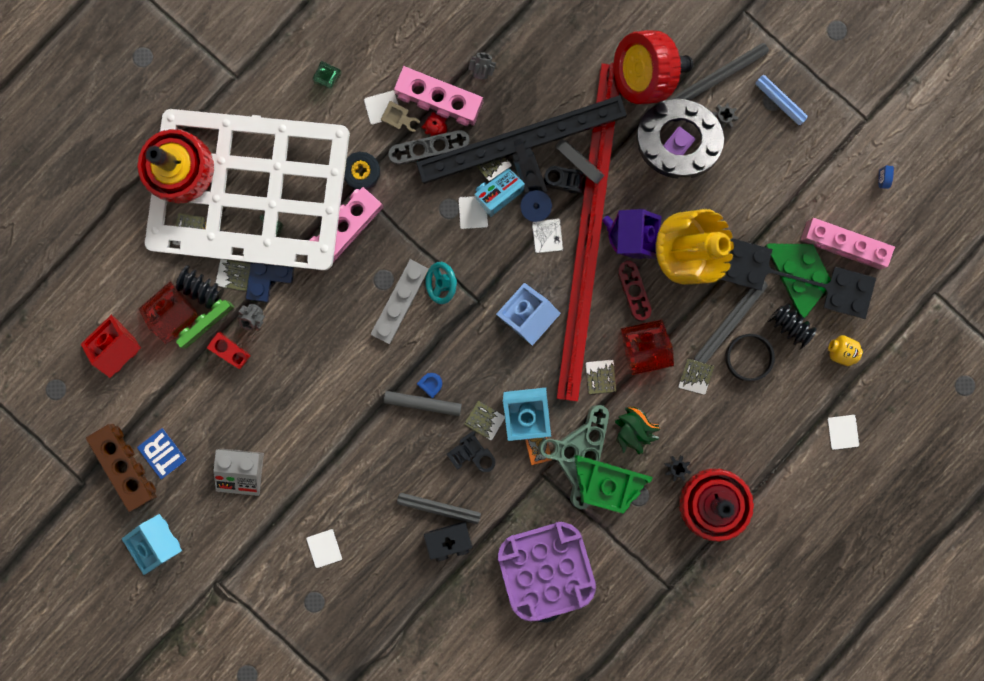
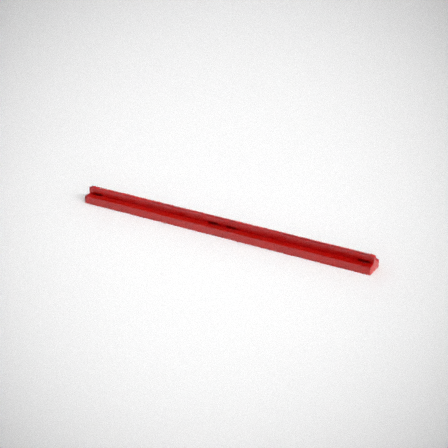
[556,63,619,402]

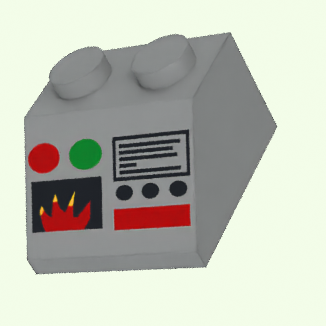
[214,449,264,496]

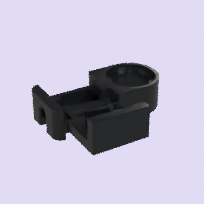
[447,431,495,472]

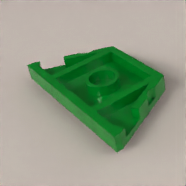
[765,243,831,318]
[574,455,653,514]

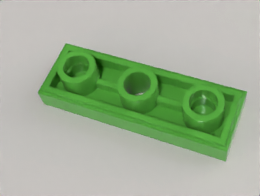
[176,300,235,349]

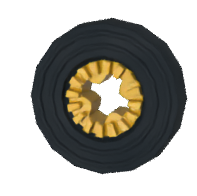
[344,152,380,190]

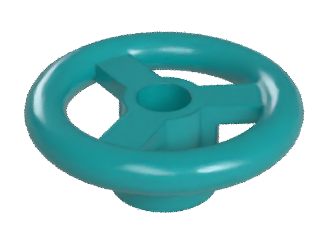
[425,262,457,304]

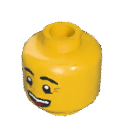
[828,335,862,367]

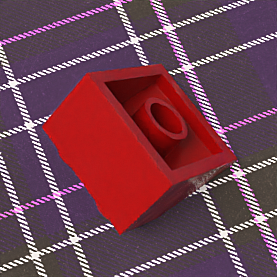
[81,314,141,378]

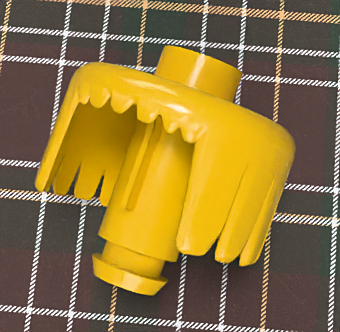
[655,209,734,285]

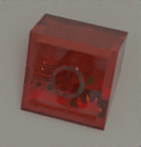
[138,281,199,344]
[621,320,674,375]

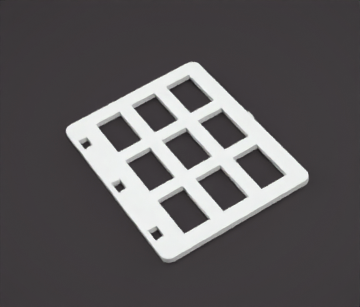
[145,109,350,270]

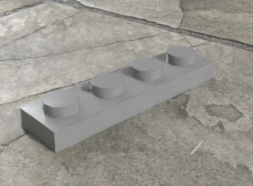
[371,259,428,344]

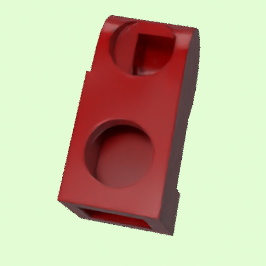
[207,332,251,370]

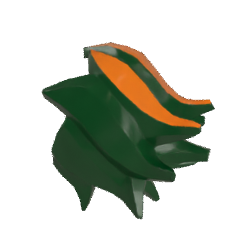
[615,406,660,455]

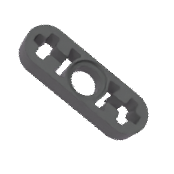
[555,138,604,184]

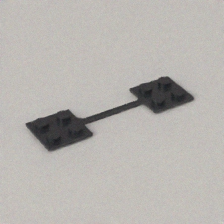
[720,238,876,319]

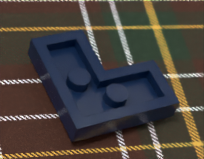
[246,262,294,302]

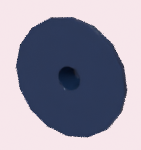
[520,190,552,222]

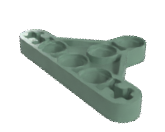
[538,405,609,509]

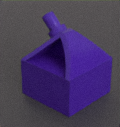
[602,209,661,259]

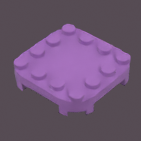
[498,522,596,621]

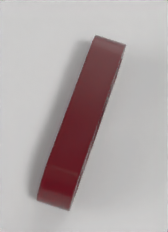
[618,261,652,321]

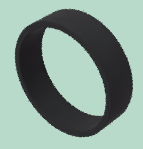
[725,334,775,381]

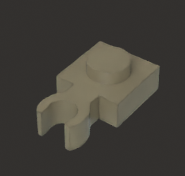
[380,101,420,132]

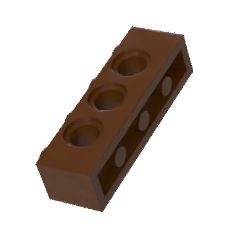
[86,424,157,512]

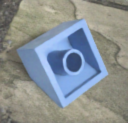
[496,283,561,346]

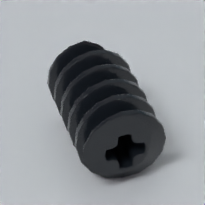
[176,265,225,309]
[767,304,817,350]

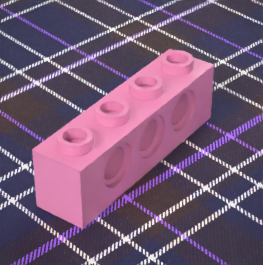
[394,66,483,126]
[309,187,384,262]
[800,218,895,270]

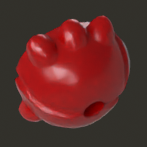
[422,112,447,137]

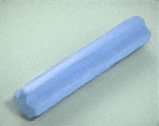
[756,75,807,125]

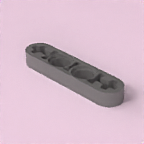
[388,130,470,165]

